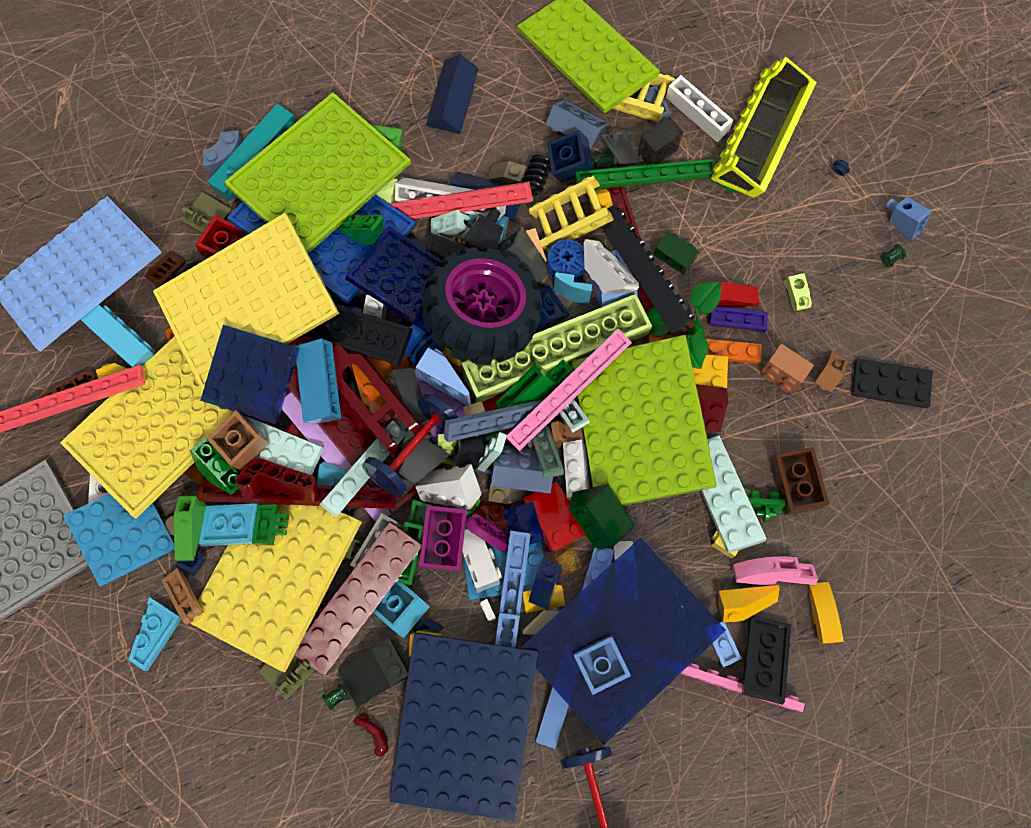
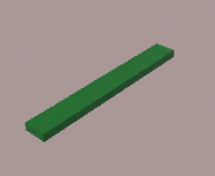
[574,159,715,189]

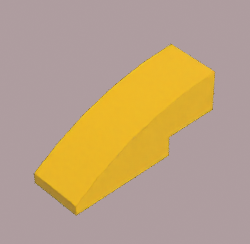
[808,582,844,644]

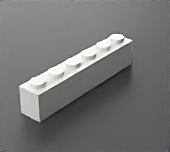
[395,178,506,219]

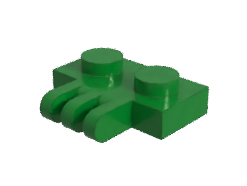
[252,504,289,546]

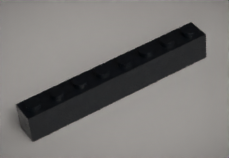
[601,204,695,337]

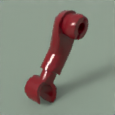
[353,713,389,757]

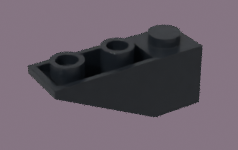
[453,436,485,470]

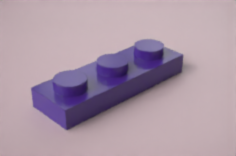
[709,306,768,332]

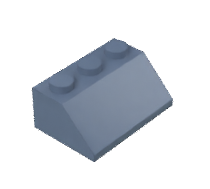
[546,99,611,149]

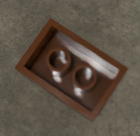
[770,447,829,515]

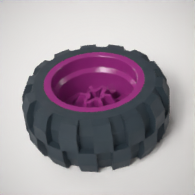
[421,247,543,365]

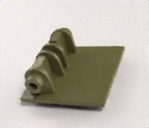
[181,192,232,233]
[258,655,315,700]

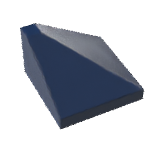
[413,616,444,633]

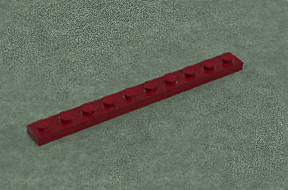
[197,481,396,509]

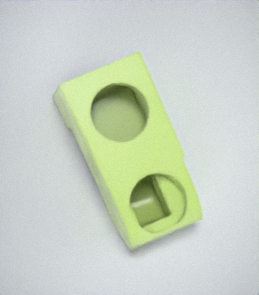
[783,273,811,311]

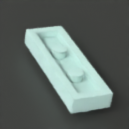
[477,432,507,472]

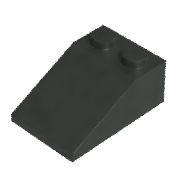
[338,639,409,707]

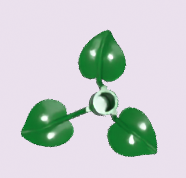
[647,282,721,369]

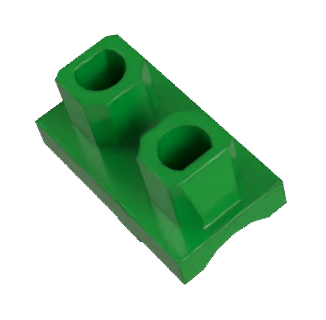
[749,491,785,523]

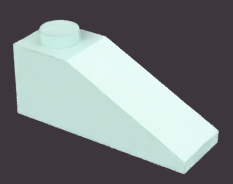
[558,399,590,432]

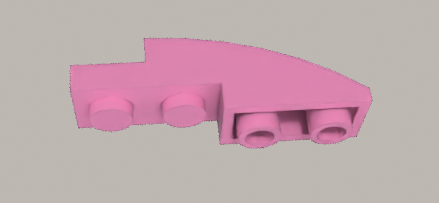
[733,557,818,586]

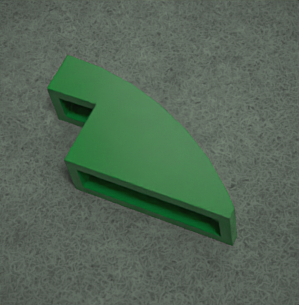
[496,359,575,409]
[396,499,434,585]

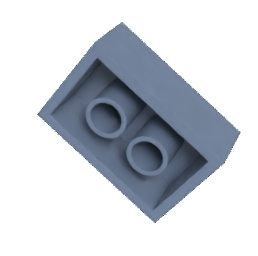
[491,445,553,493]

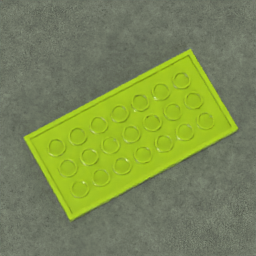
[517,0,660,114]

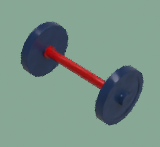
[362,394,459,498]
[560,746,613,828]

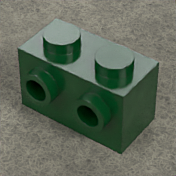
[654,231,699,275]

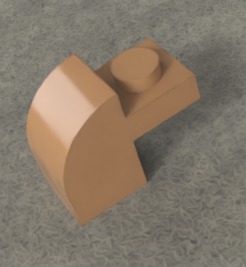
[550,421,586,448]

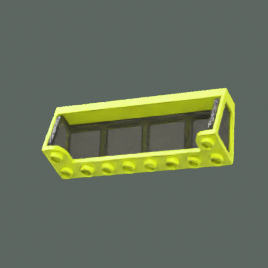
[711,56,817,198]

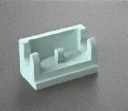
[431,210,470,239]

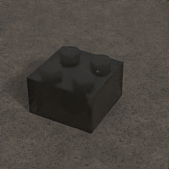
[637,116,683,165]

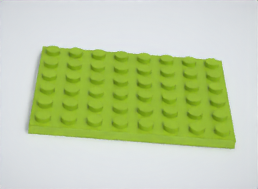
[224,92,411,253]
[572,335,717,506]

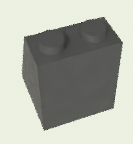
[496,226,549,283]
[392,435,449,489]

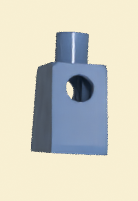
[885,197,931,241]

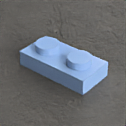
[704,621,742,667]

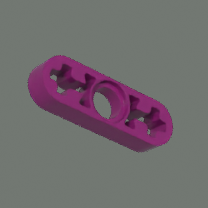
[465,513,510,552]

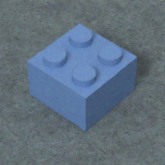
[573,635,631,695]

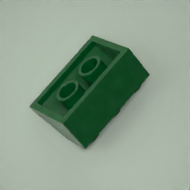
[568,483,635,549]

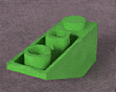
[174,496,208,561]

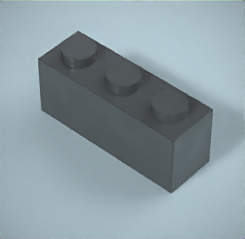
[385,368,429,431]

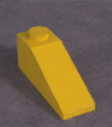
[718,585,780,623]

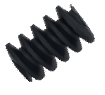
[523,155,551,196]

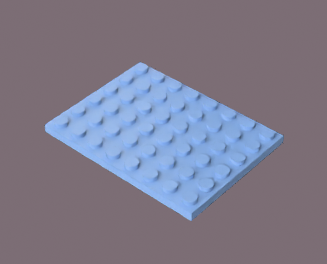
[0,196,162,352]

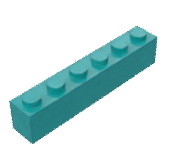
[207,104,296,201]

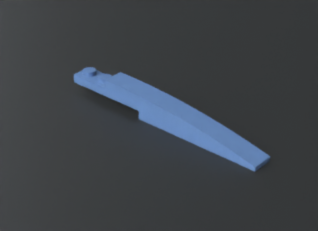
[495,530,531,647]
[536,548,615,749]

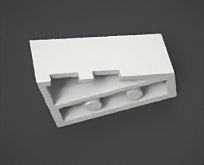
[415,464,482,510]

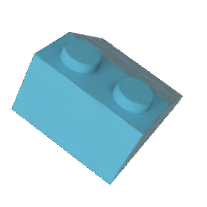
[373,582,430,638]

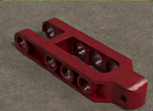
[333,344,423,454]

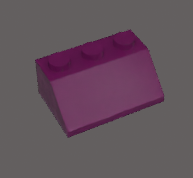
[419,505,467,571]

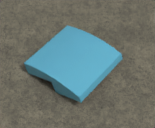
[554,273,592,305]

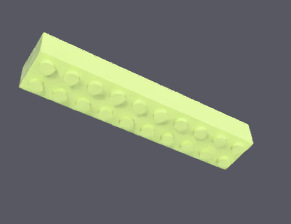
[461,294,652,403]

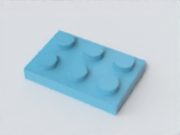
[199,503,259,546]

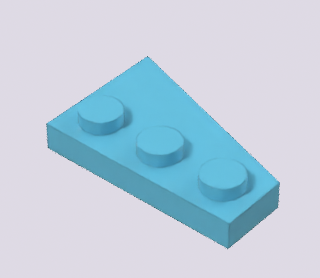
[129,597,181,671]

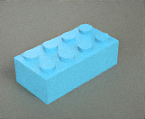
[80,304,157,367]

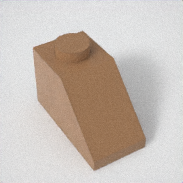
[815,352,848,392]

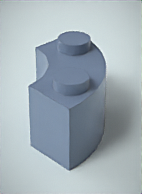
[203,131,244,176]

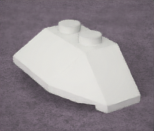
[584,239,639,293]

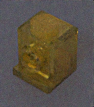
[554,548,582,578]

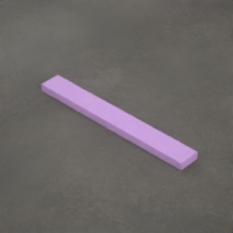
[277,392,391,522]

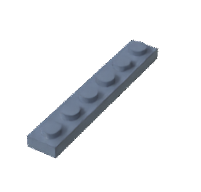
[444,399,544,442]

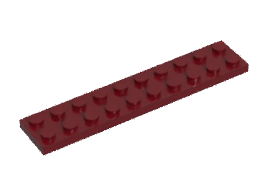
[266,338,418,513]

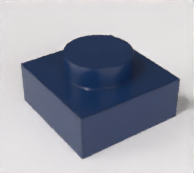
[176,553,206,576]

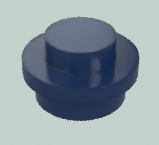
[832,160,850,176]

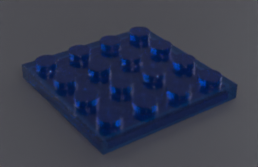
[200,325,300,424]

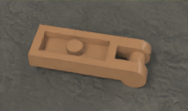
[162,568,204,625]

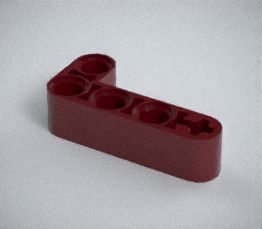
[236,458,320,502]

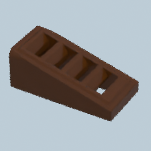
[145,251,186,287]

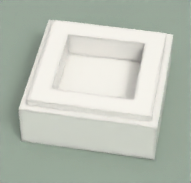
[480,599,496,622]

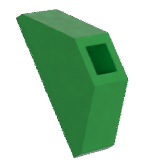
[338,215,384,245]
[189,437,239,495]

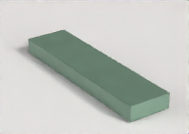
[532,424,564,479]

